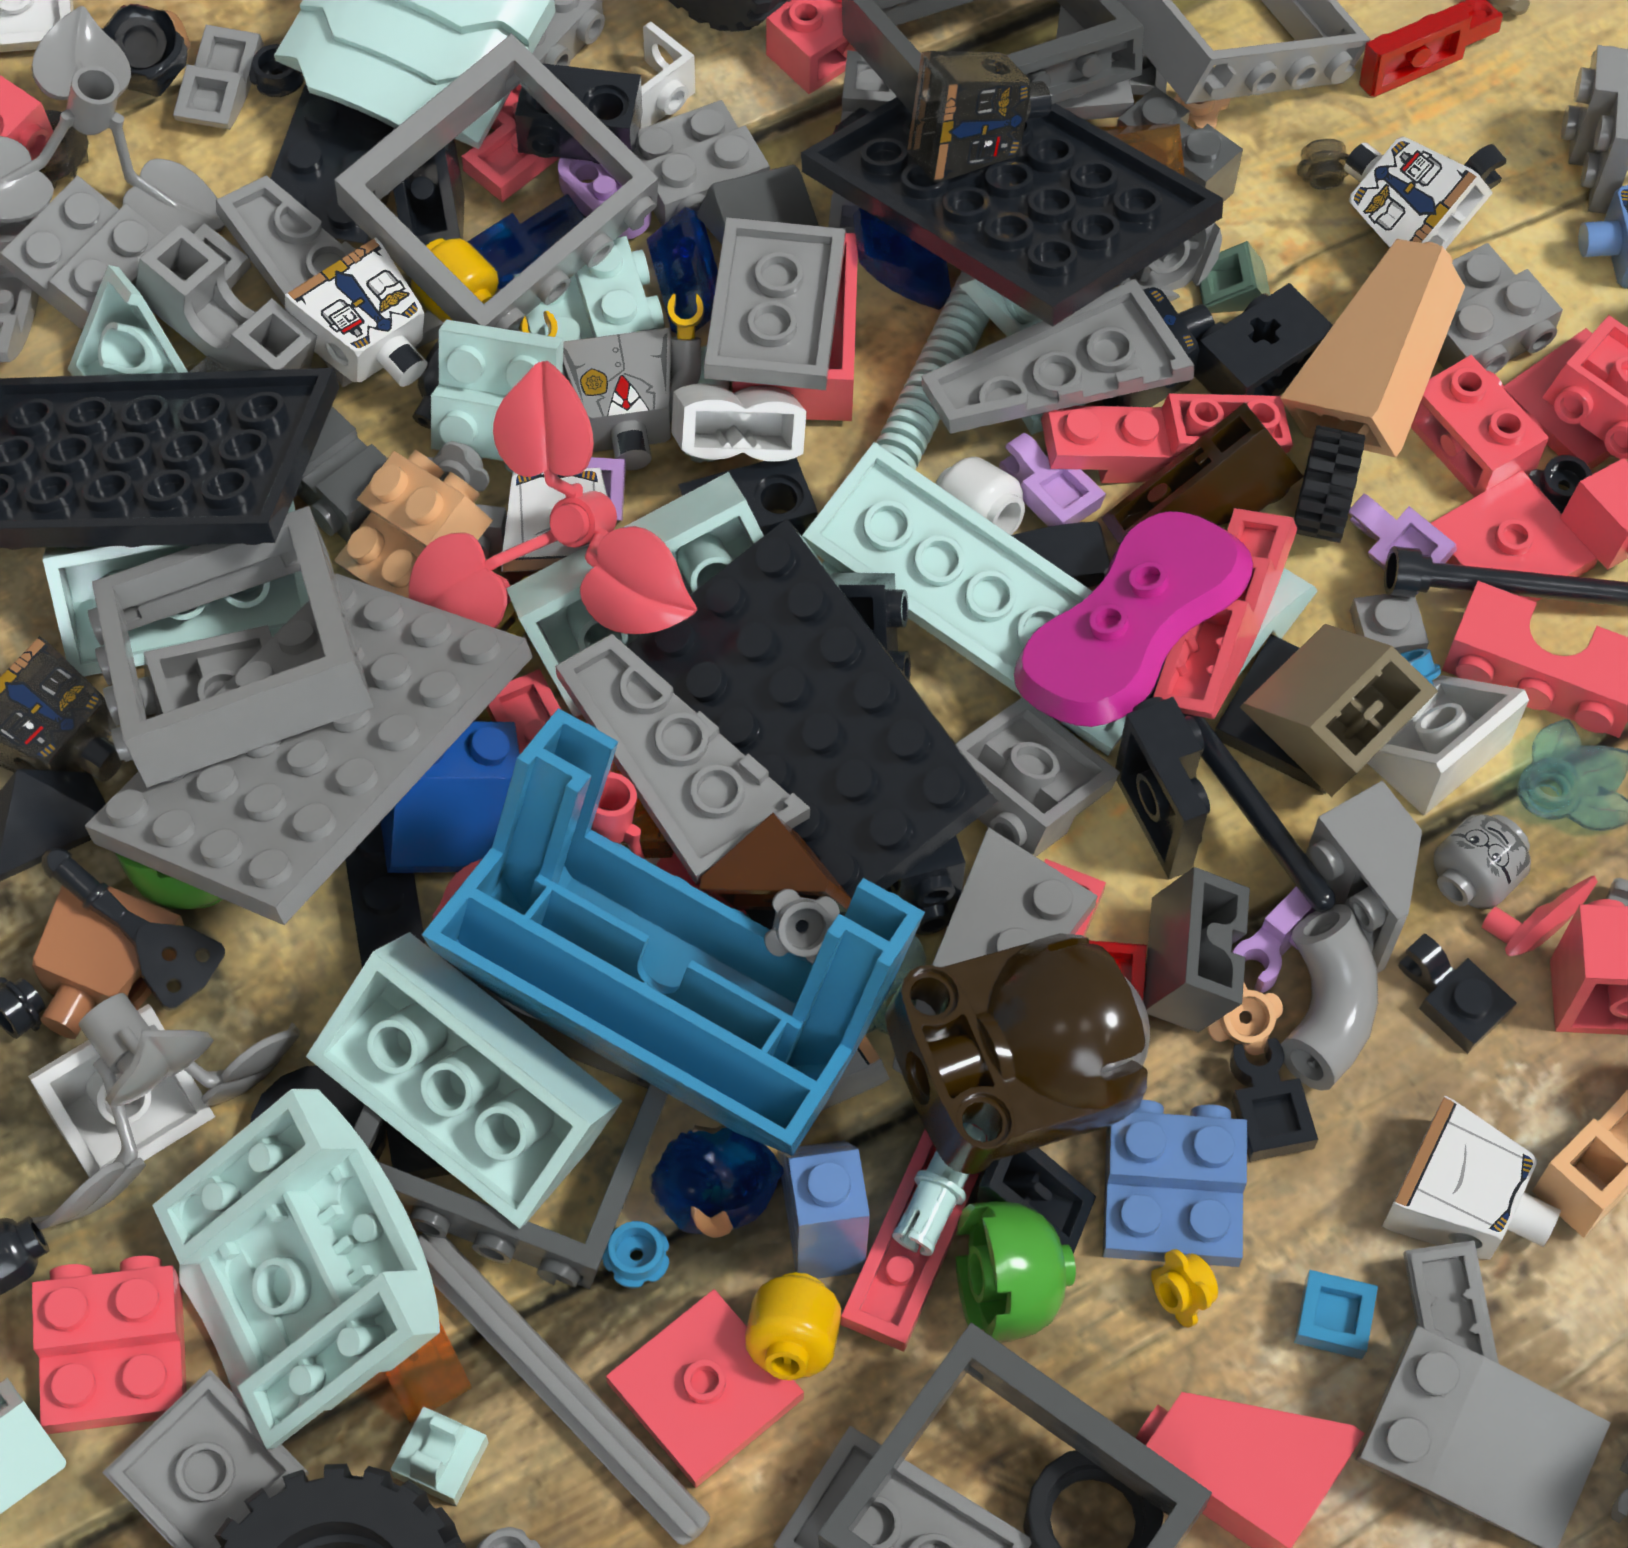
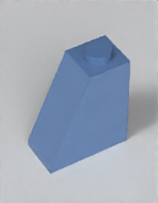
[778,1140,870,1279]

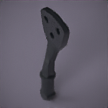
[42,848,225,1011]

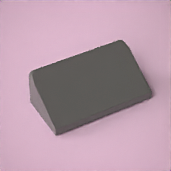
[697,164,819,245]

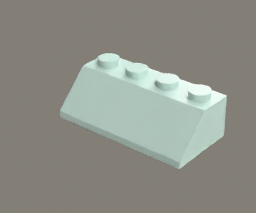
[506,472,764,717]
[43,500,309,679]
[306,932,622,1229]

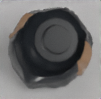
[101,4,191,97]

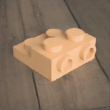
[334,450,493,598]

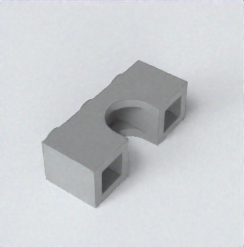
[136,223,317,371]

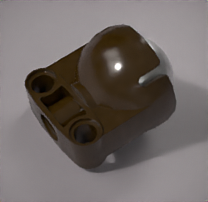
[885,933,1150,1174]

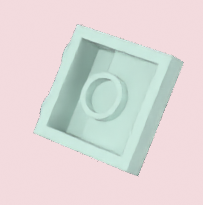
[514,236,665,342]
[431,319,563,473]

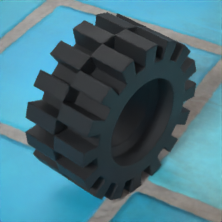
[1294,425,1365,543]

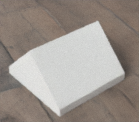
[1367,675,1529,816]
[28,1004,215,1178]

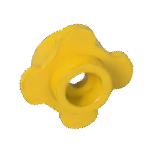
[1151,1249,1218,1328]

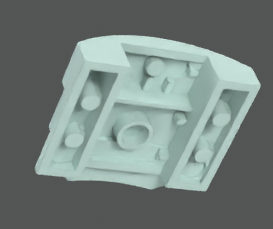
[274,0,556,149]
[152,1089,440,1449]

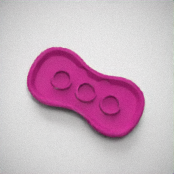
[1014,511,1253,727]

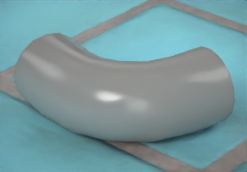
[1281,904,1378,1091]

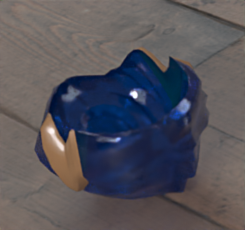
[649,1125,784,1238]

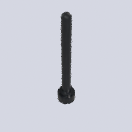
[1384,546,1628,607]
[1150,690,1336,912]

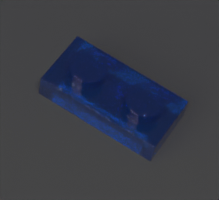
[646,206,718,334]

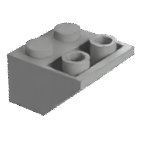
[1306,780,1422,973]

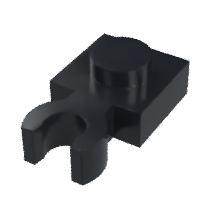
[1230,1038,1318,1162]

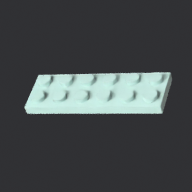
[802,442,1167,756]

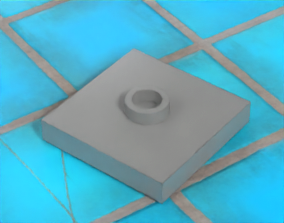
[102,1369,309,1548]

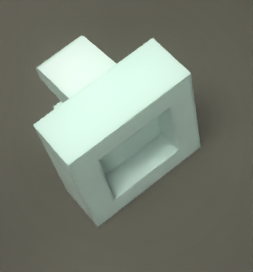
[390,1406,489,1506]

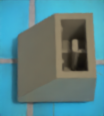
[1240,624,1438,797]

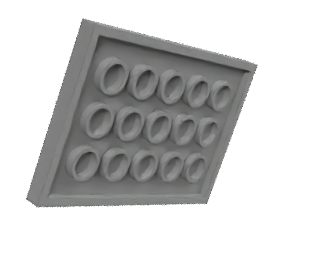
[85,573,533,925]

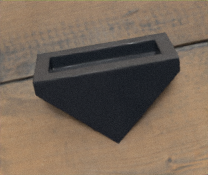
[0,769,106,882]

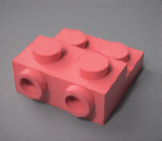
[1542,315,1628,459]
[32,1255,187,1434]

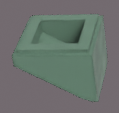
[1199,241,1271,313]

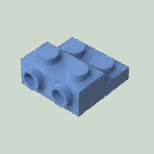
[1103,1100,1247,1267]

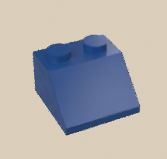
[381,721,520,873]

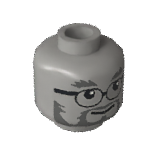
[1434,814,1531,909]

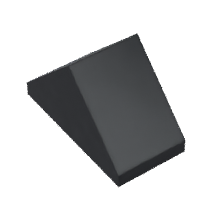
[976,1147,1096,1254]

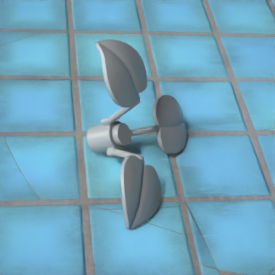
[0,6,225,235]
[32,993,300,1229]

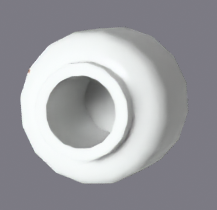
[935,456,1025,535]

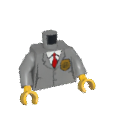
[519,294,704,470]

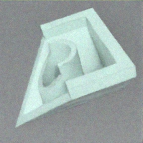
[68,265,188,376]

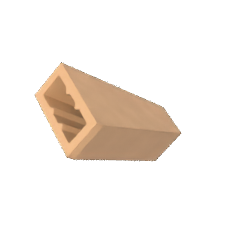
[1280,239,1465,458]

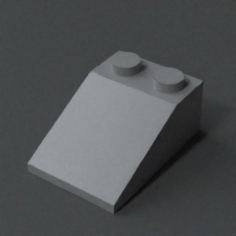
[1355,1326,1611,1548]

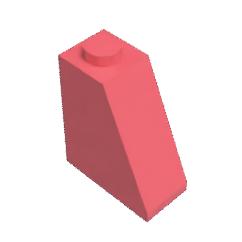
[1136,1392,1365,1548]

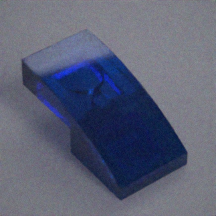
[467,193,585,289]
[853,208,951,310]

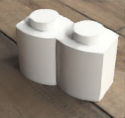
[671,383,806,461]

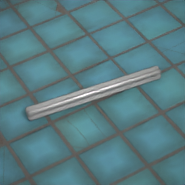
[417,1233,710,1546]

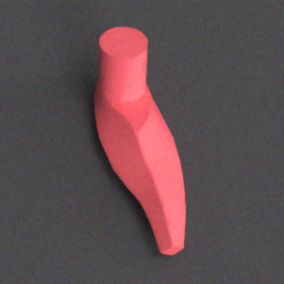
[1482,876,1598,956]

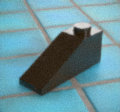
[1101,403,1304,545]

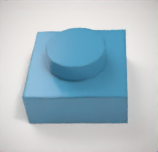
[1294,1270,1378,1359]

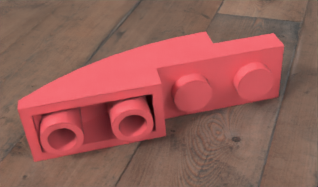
[1041,393,1293,483]

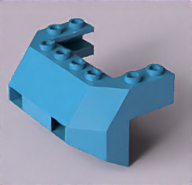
[421,708,925,1156]

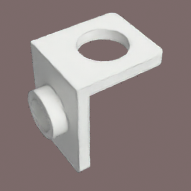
[639,22,695,129]

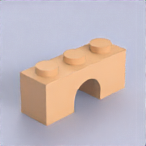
[1532,1089,1628,1238]

